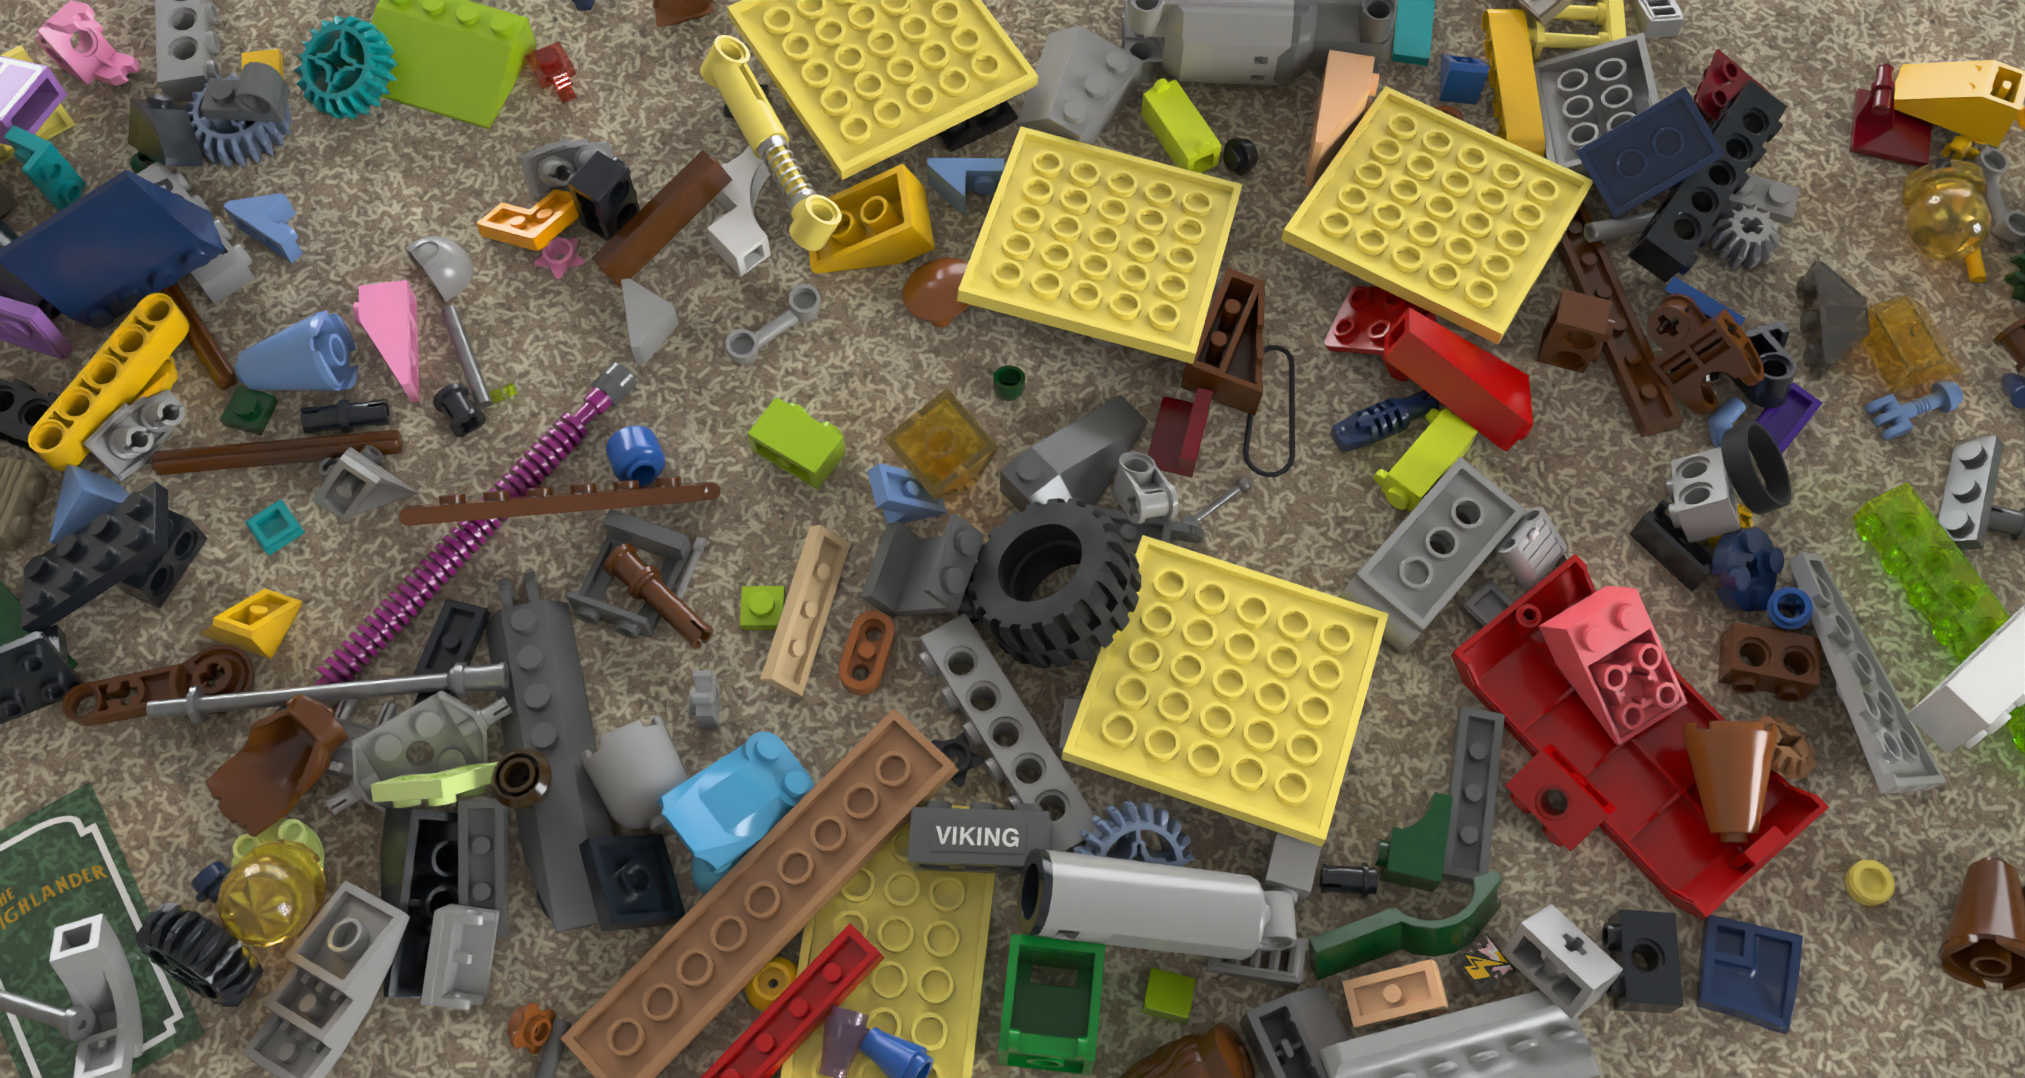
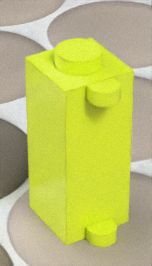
[1141,78,1222,173]
[1373,408,1478,512]

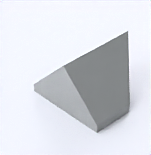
[312,447,419,523]

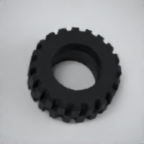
[968,498,1141,668]

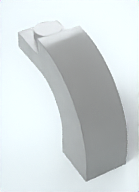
[49,913,143,1078]

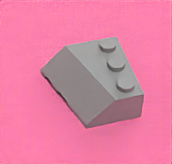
[1016,26,1143,145]

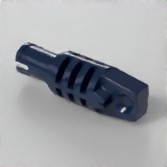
[1330,389,1440,452]

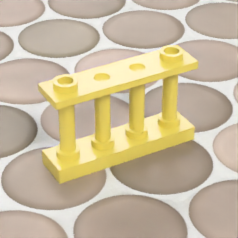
[1526,0,1626,63]

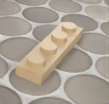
[760,525,850,697]

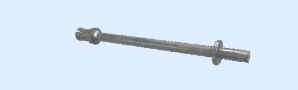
[146,662,509,726]

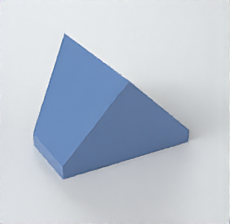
[49,464,130,545]

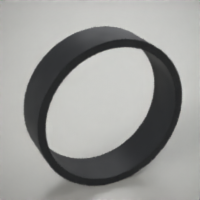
[1722,421,1791,515]

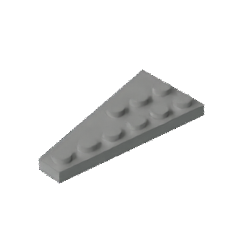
[1788,552,1947,794]

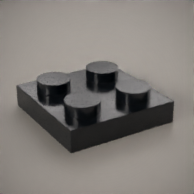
[578,834,685,932]

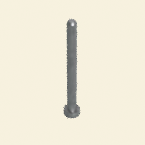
[0,989,96,1042]

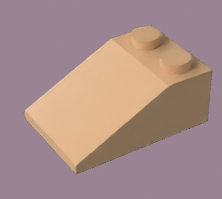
[1304,50,1379,187]

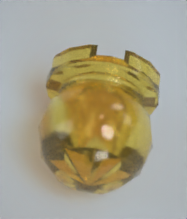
[1901,160,1992,262]
[216,839,329,948]

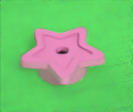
[534,237,585,279]

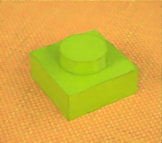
[740,586,785,630]

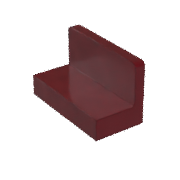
[1148,387,1213,478]

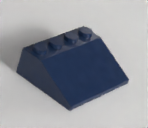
[0,169,225,328]

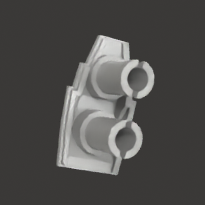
[518,138,614,202]
[83,389,185,481]

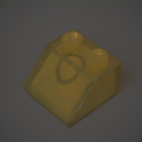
[1853,295,1963,393]

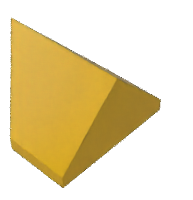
[199,588,303,660]

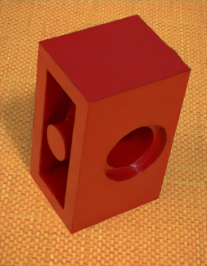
[1505,743,1617,852]

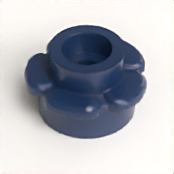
[191,861,236,903]

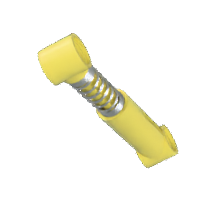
[700,35,842,251]

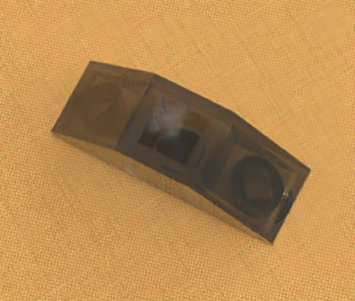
[1796,261,1870,382]

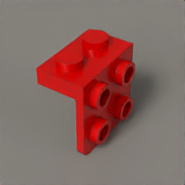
[1324,286,1437,382]

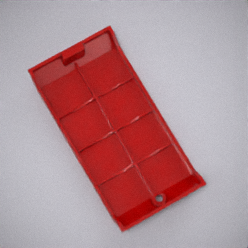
[1451,554,1829,920]

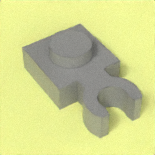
[689,670,721,729]

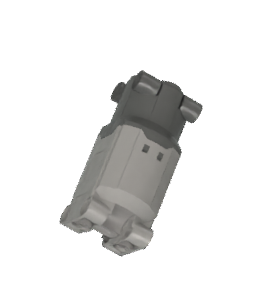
[1121,0,1397,86]

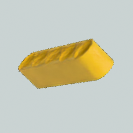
[1481,9,1545,157]
[28,293,189,471]

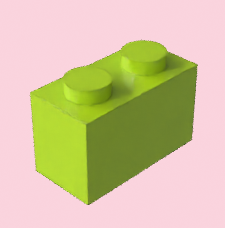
[747,397,846,490]

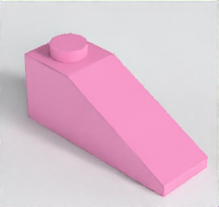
[353,280,419,402]

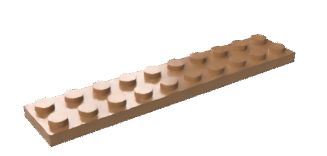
[560,708,959,1078]

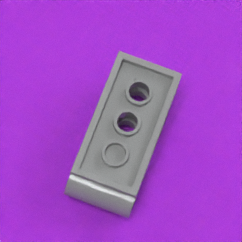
[1338,457,1527,655]

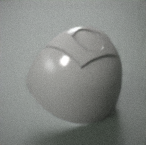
[406,236,474,302]

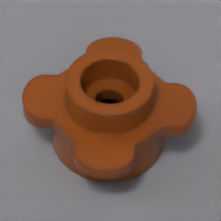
[507,1003,556,1054]

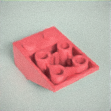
[1539,586,1688,745]

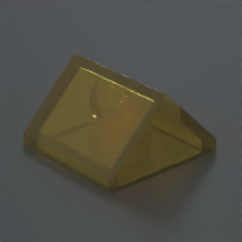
[883,388,999,500]

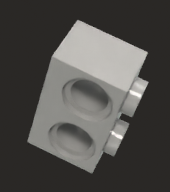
[1666,447,1741,543]

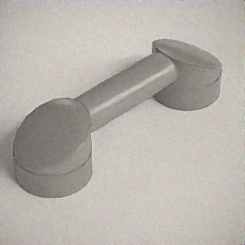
[1970,147,2025,243]
[726,284,821,364]

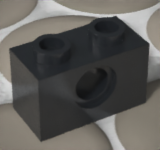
[1602,909,1683,1014]

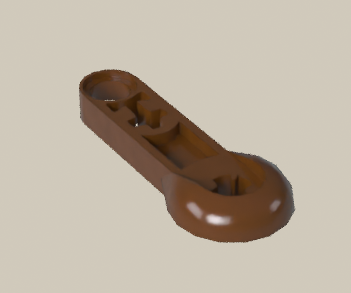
[62,645,255,726]

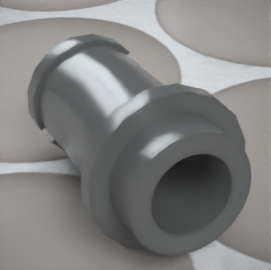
[1987,505,2025,540]

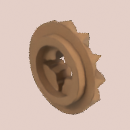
[1758,715,1817,779]

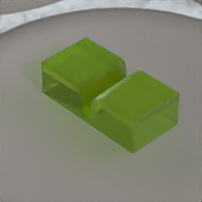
[489,382,518,403]

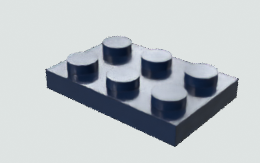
[1576,86,1725,218]

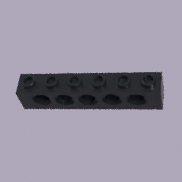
[1627,80,1788,283]

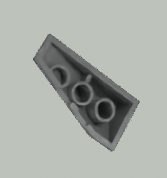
[1000,395,1148,512]

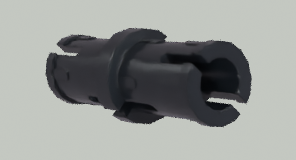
[300,399,390,434]

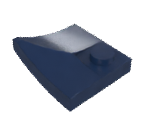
[1696,914,1803,1034]

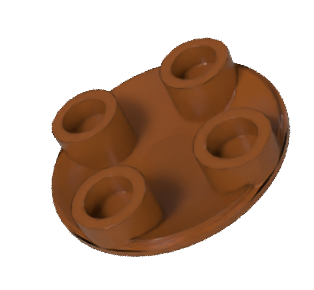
[903,257,970,328]

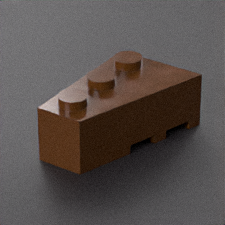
[1180,268,1265,416]

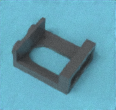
[566,509,692,639]

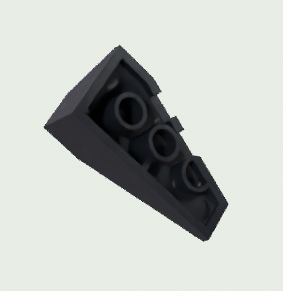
[380,808,459,998]

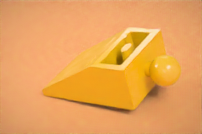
[1894,60,2025,148]

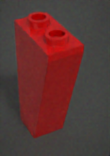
[1384,307,1533,452]

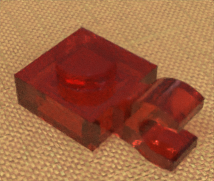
[525,41,577,103]

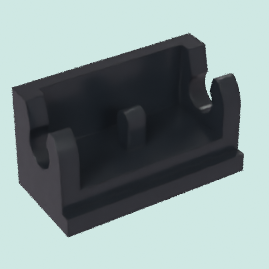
[1630,500,1713,592]

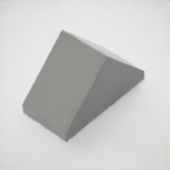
[621,278,679,365]

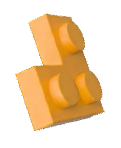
[476,189,579,252]

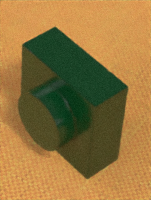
[219,386,279,436]

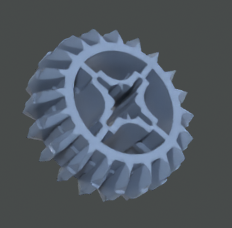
[185,71,293,168]
[1073,801,1195,867]

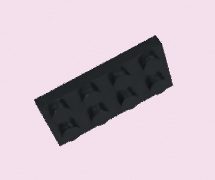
[21,481,168,633]

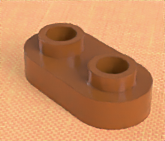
[839,610,895,695]

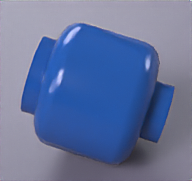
[606,425,665,487]

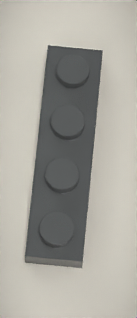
[1442,706,1505,885]

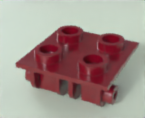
[1694,49,1770,123]

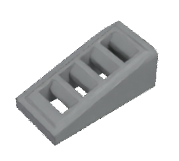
[1630,0,1684,39]
[1206,937,1307,990]

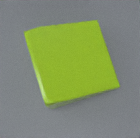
[1141,967,1196,1025]

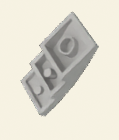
[241,880,410,1078]

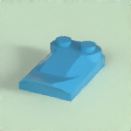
[657,731,815,874]

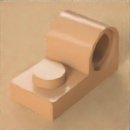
[1342,959,1450,1029]

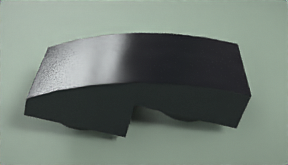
[938,100,1018,152]

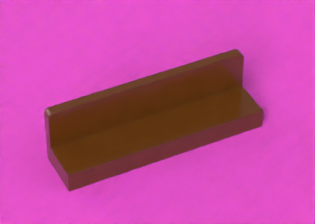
[592,150,732,287]

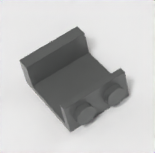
[860,514,985,617]

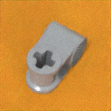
[1112,452,1179,525]

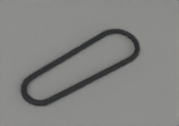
[1243,345,1295,477]

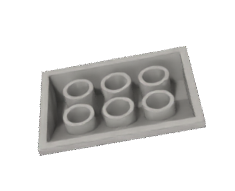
[1533,32,1660,179]

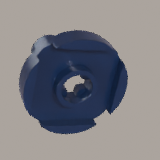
[1712,527,1784,612]

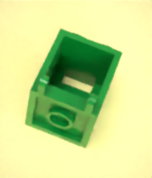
[998,932,1106,1076]

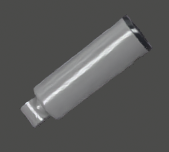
[1017,848,1297,960]

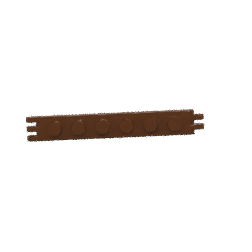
[399,476,721,526]

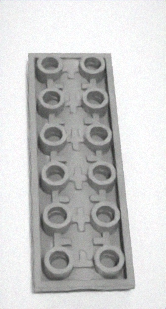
[1319,990,1603,1078]

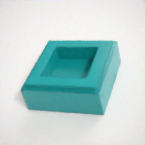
[245,499,306,556]

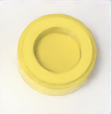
[1845,860,1895,906]

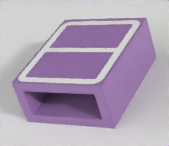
[0,56,68,146]

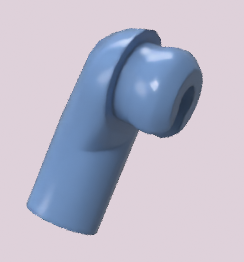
[1708,397,1746,448]

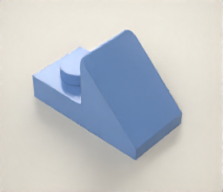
[927,158,1004,216]
[223,193,303,264]
[867,463,947,525]

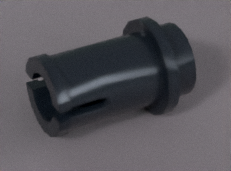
[1320,862,1377,899]

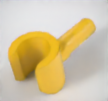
[1941,135,1980,162]

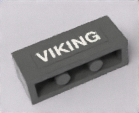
[908,801,1053,874]

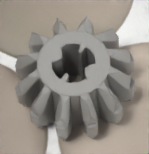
[1710,202,1781,271]

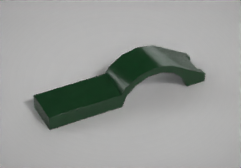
[1308,870,1502,980]

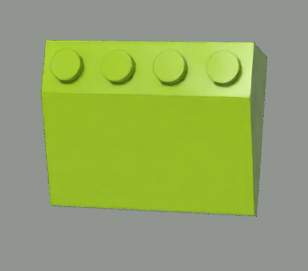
[363,0,537,129]

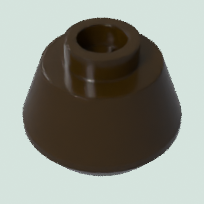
[491,748,552,809]

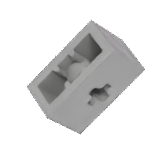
[1501,904,1623,1019]

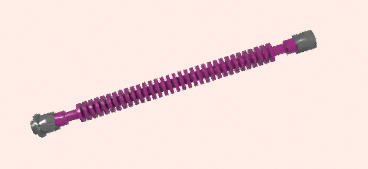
[274,361,637,713]

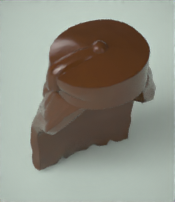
[205,694,349,837]
[1118,1022,1255,1078]

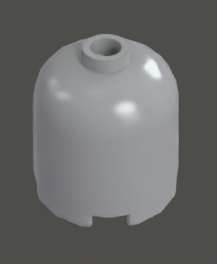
[580,716,689,832]

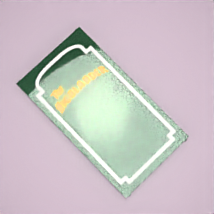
[0,783,205,1078]

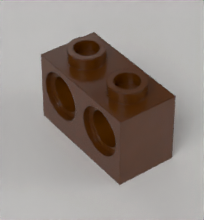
[1537,289,1615,373]
[1718,621,1821,702]

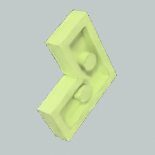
[370,762,498,808]

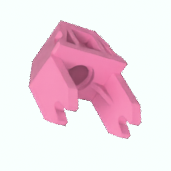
[35,0,140,86]

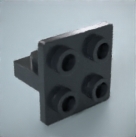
[0,624,84,724]

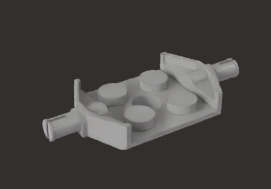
[325,690,513,815]

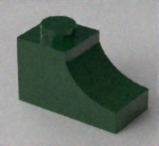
[1374,792,1453,892]

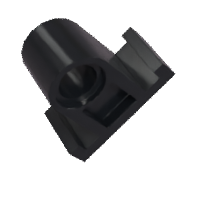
[1710,321,1797,408]

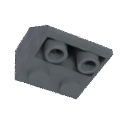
[1239,985,1350,1078]

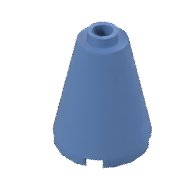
[235,310,358,391]

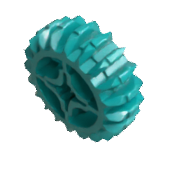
[294,15,398,120]

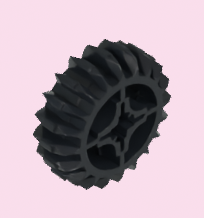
[135,902,264,1007]

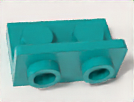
[4,125,86,211]

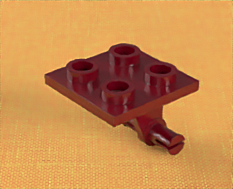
[1849,63,1932,168]

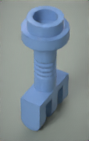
[1864,380,1963,441]

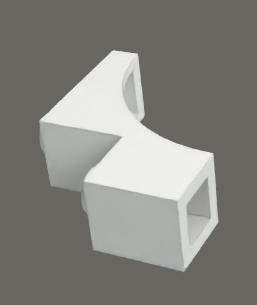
[707,146,773,277]

